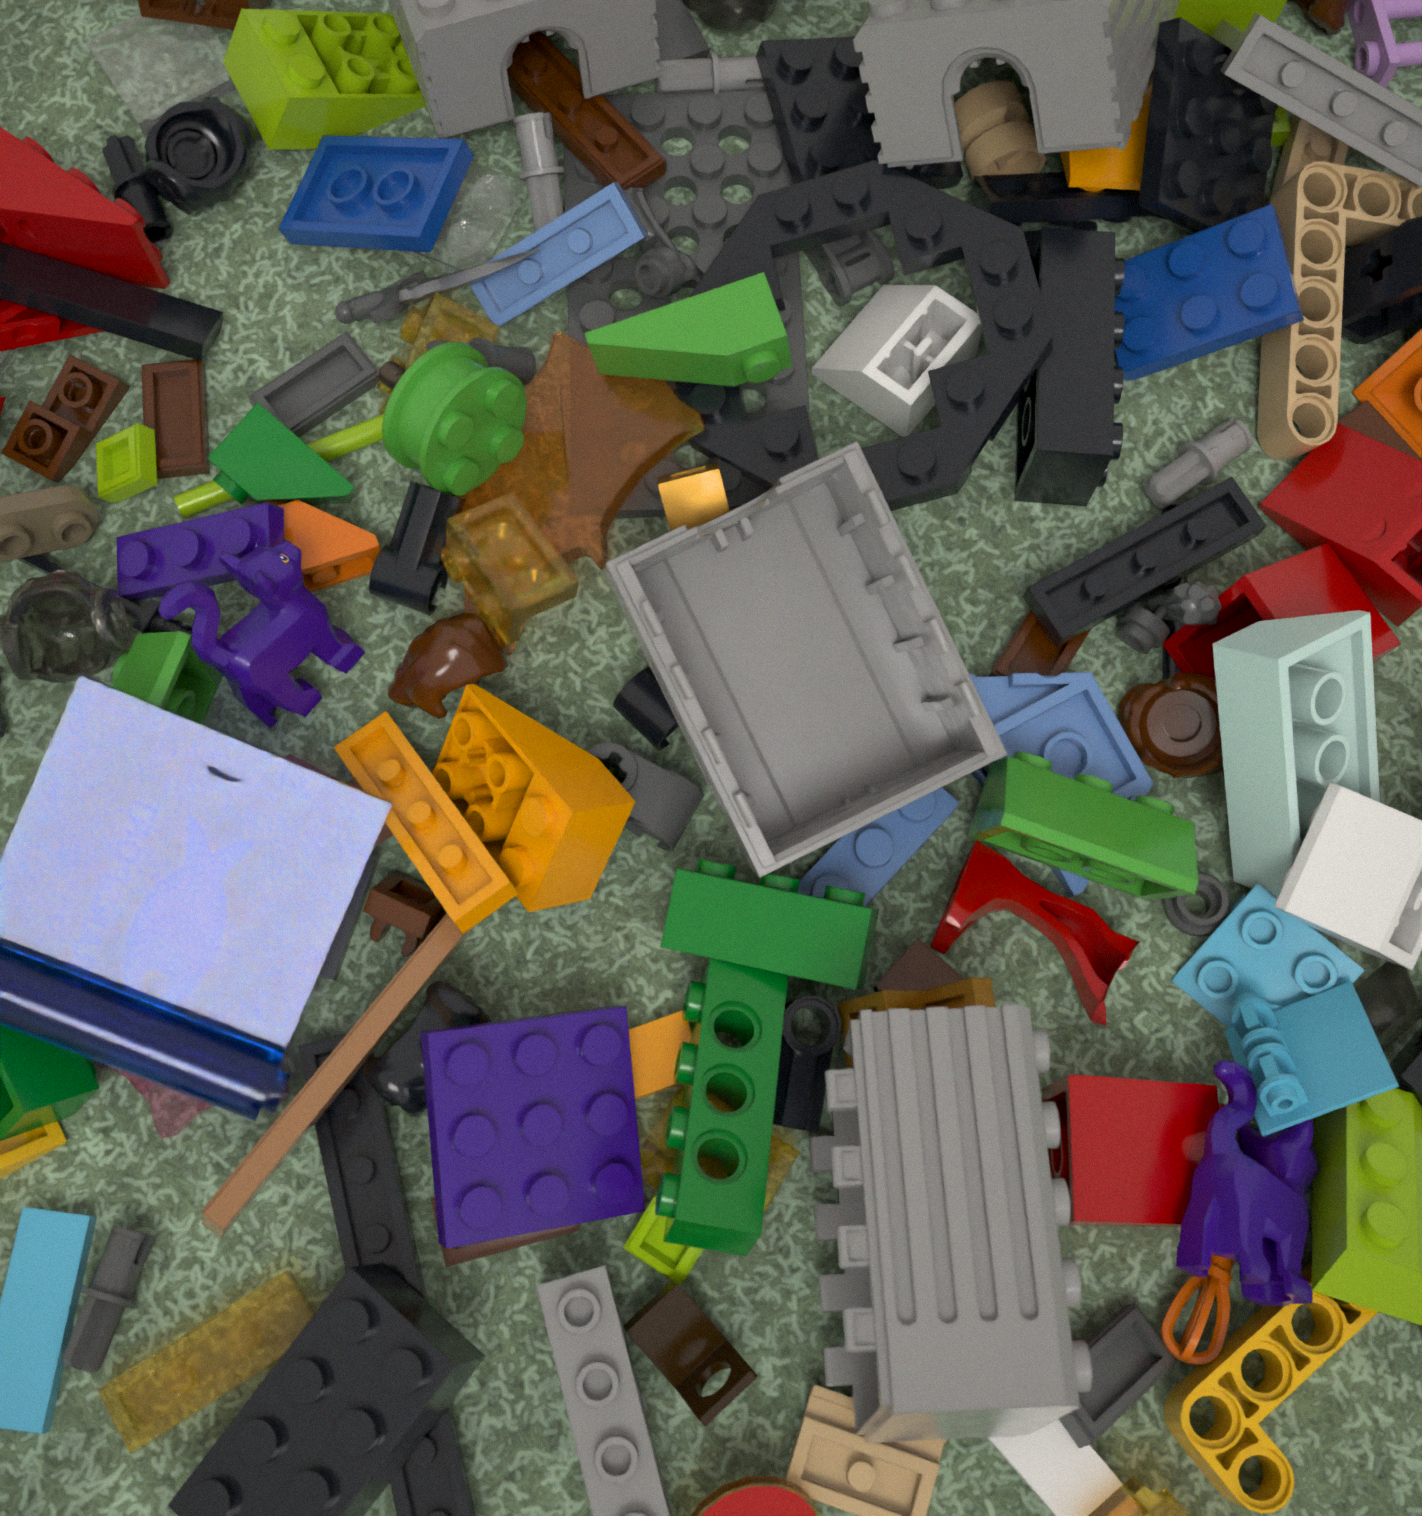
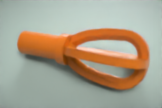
[1160,1255,1235,1366]

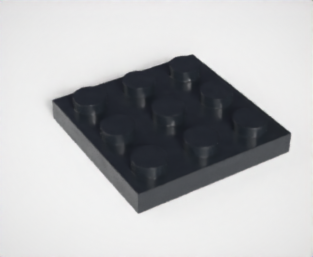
[1138,17,1278,233]
[756,37,964,190]

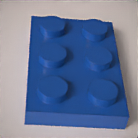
[278,135,474,252]
[1115,204,1304,381]

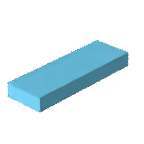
[0,1207,97,1434]

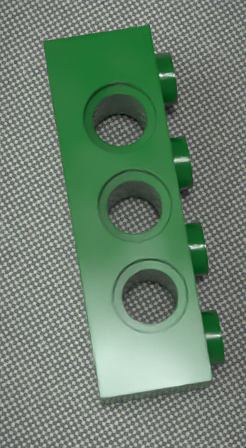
[655,958,788,1257]

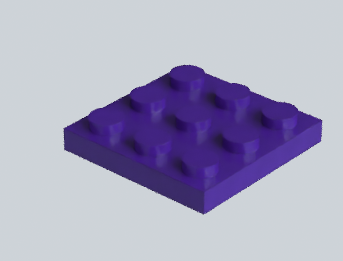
[420,1005,645,1249]

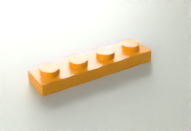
[333,711,519,934]

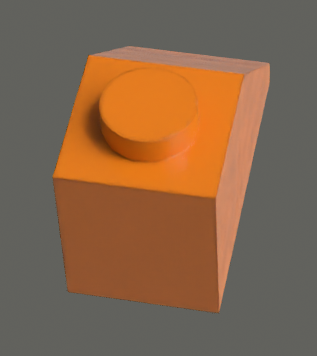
[269,499,381,593]

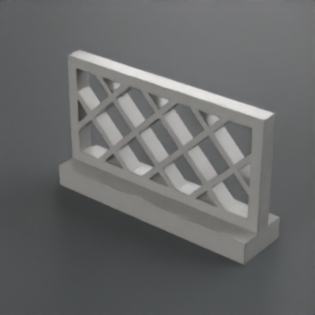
[1212,13,1422,187]

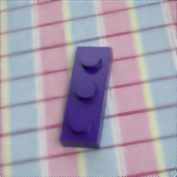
[117,502,285,601]

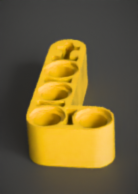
[1163,1262,1378,1514]

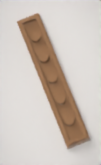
[201,913,476,1239]

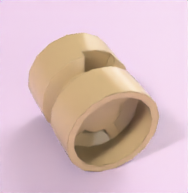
[955,80,1046,181]

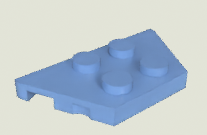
[969,672,1154,897]

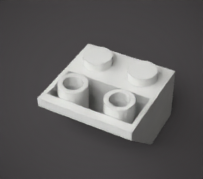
[812,285,982,437]
[1274,783,1422,971]

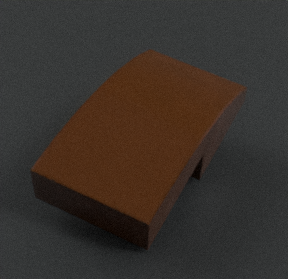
[1,354,130,483]

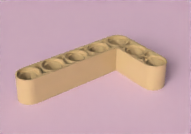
[1257,161,1422,461]

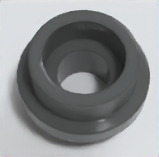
[1163,871,1230,936]

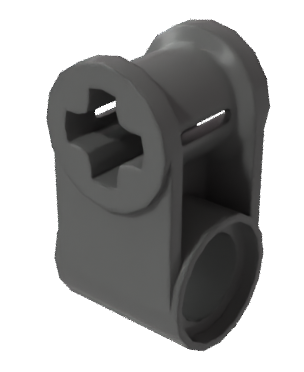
[803,230,894,306]
[587,742,704,851]

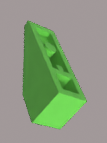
[584,272,792,387]

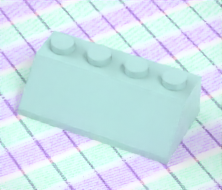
[1213,610,1380,898]

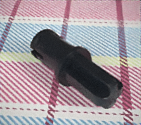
[102,135,173,244]

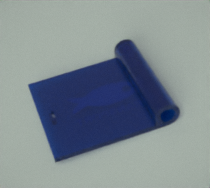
[0,674,393,1121]

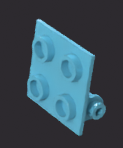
[1171,883,1365,1028]
[1224,981,1399,1137]

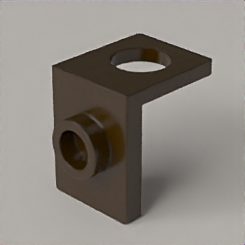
[623,1279,757,1426]

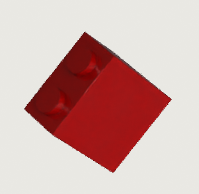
[1162,543,1401,679]
[1042,1075,1225,1228]

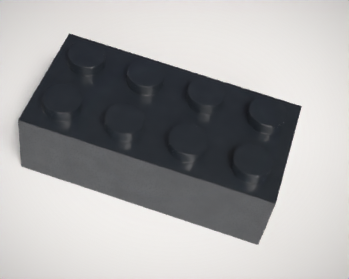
[1015,227,1125,506]
[168,1262,485,1516]

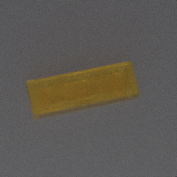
[98,1270,315,1454]

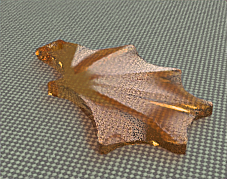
[452,332,705,656]

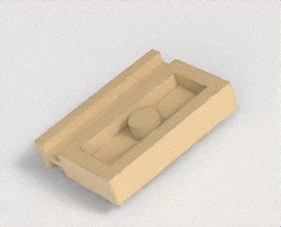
[781,1384,947,1516]

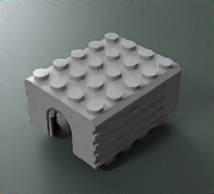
[387,0,662,138]
[853,0,1179,169]
[605,441,1007,877]
[809,1004,1092,1443]

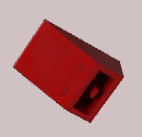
[0,127,170,289]
[1258,423,1422,627]

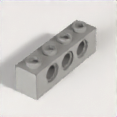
[536,1265,672,1516]

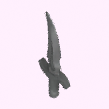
[335,248,540,324]

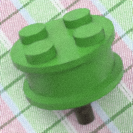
[378,342,527,496]

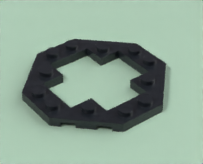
[675,160,1053,511]

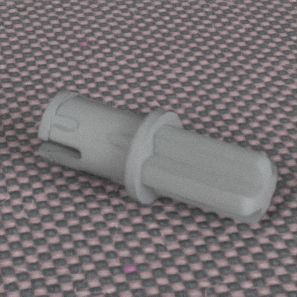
[655,51,765,95]
[514,112,565,231]
[1144,417,1253,508]

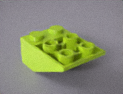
[223,9,426,150]

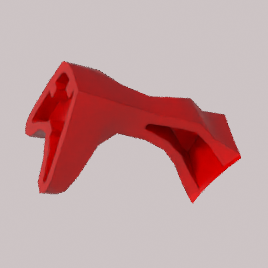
[930,840,1140,1026]

